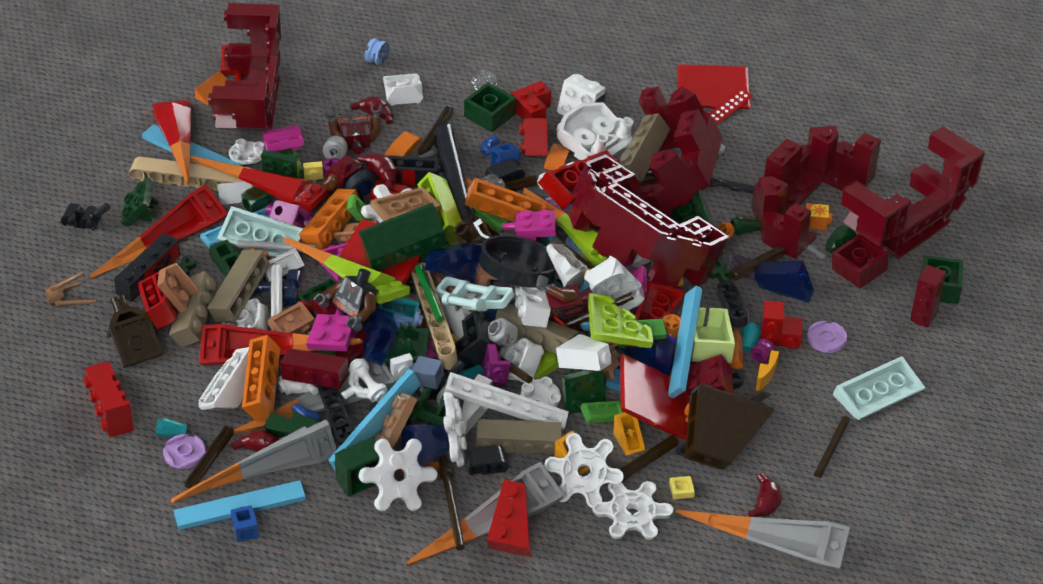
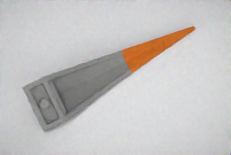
[233,353,395,434]
[171,419,337,503]
[406,462,565,565]
[675,510,850,570]

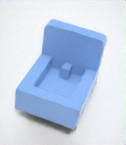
[391,308,423,328]

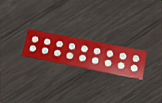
[709,87,753,125]

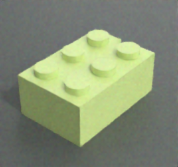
[691,307,735,364]

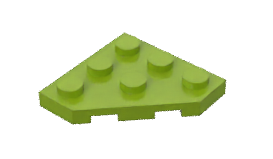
[588,293,653,348]

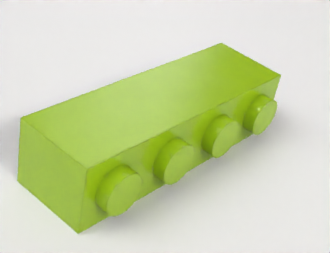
[417,172,462,244]

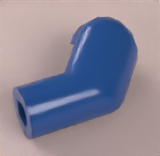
[480,135,499,156]
[292,403,322,422]

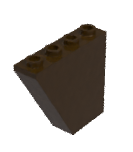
[684,384,774,469]

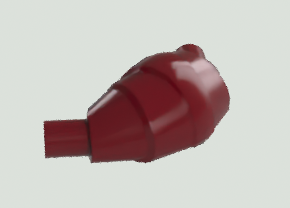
[350,96,393,124]
[358,153,397,192]
[231,430,279,452]
[748,473,782,517]

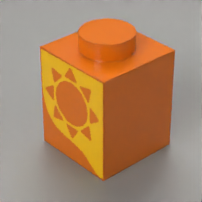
[806,203,832,231]

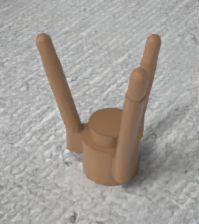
[45,272,97,307]

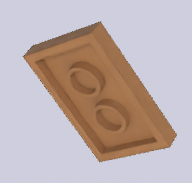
[371,187,441,221]
[374,393,418,449]

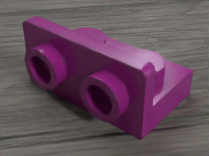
[483,344,511,388]

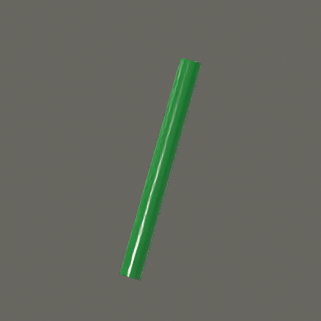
[414,264,444,323]

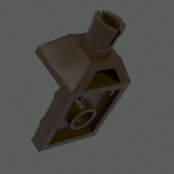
[454,219,500,265]
[107,295,163,368]

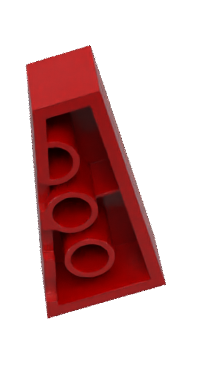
[538,150,618,210]
[625,280,685,356]
[83,361,134,438]

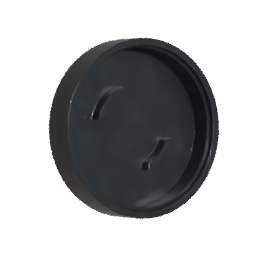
[478,235,557,288]

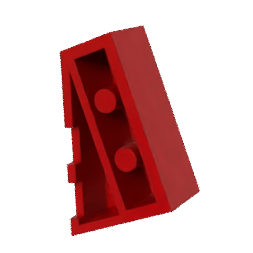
[137,272,178,330]
[487,480,531,557]

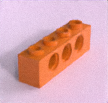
[465,178,547,222]
[299,189,360,250]
[242,335,280,421]

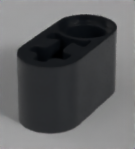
[485,159,525,185]
[465,446,509,476]

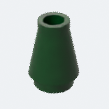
[730,216,760,236]

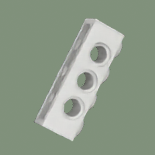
[510,284,551,328]

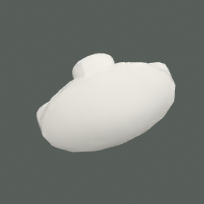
[228,139,265,165]
[520,377,561,407]

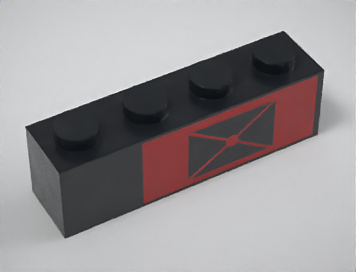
[362,154,439,187]
[114,233,181,302]

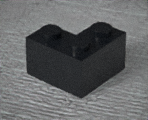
[454,311,498,370]

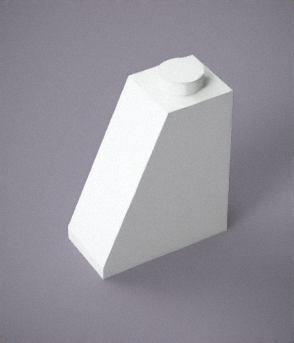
[556,334,611,371]

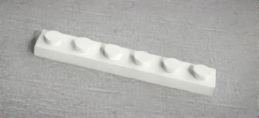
[444,372,568,432]

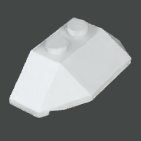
[198,347,249,410]

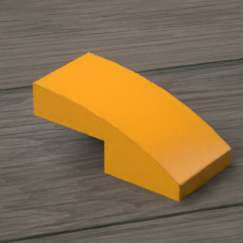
[756,350,779,391]

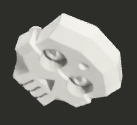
[557,102,633,161]

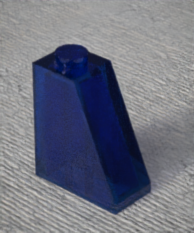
[424,242,482,284]
[754,260,815,303]
[363,307,398,366]
[617,340,674,376]
[401,425,450,467]

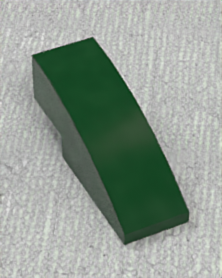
[209,239,239,277]
[264,412,334,438]

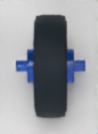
[345,169,378,196]

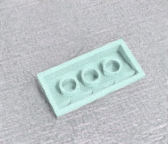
[217,206,303,258]
[833,356,925,420]

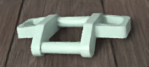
[436,276,514,311]

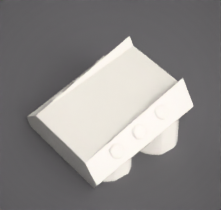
[383,74,423,106]
[546,244,588,287]
[584,256,642,299]
[223,299,270,330]
[498,338,544,383]

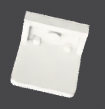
[557,74,606,115]

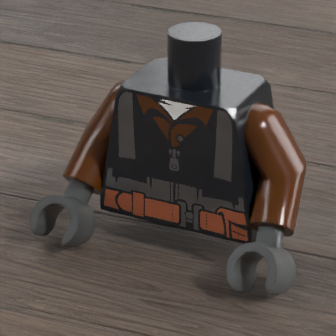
[314,269,377,331]

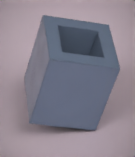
[410,356,444,389]

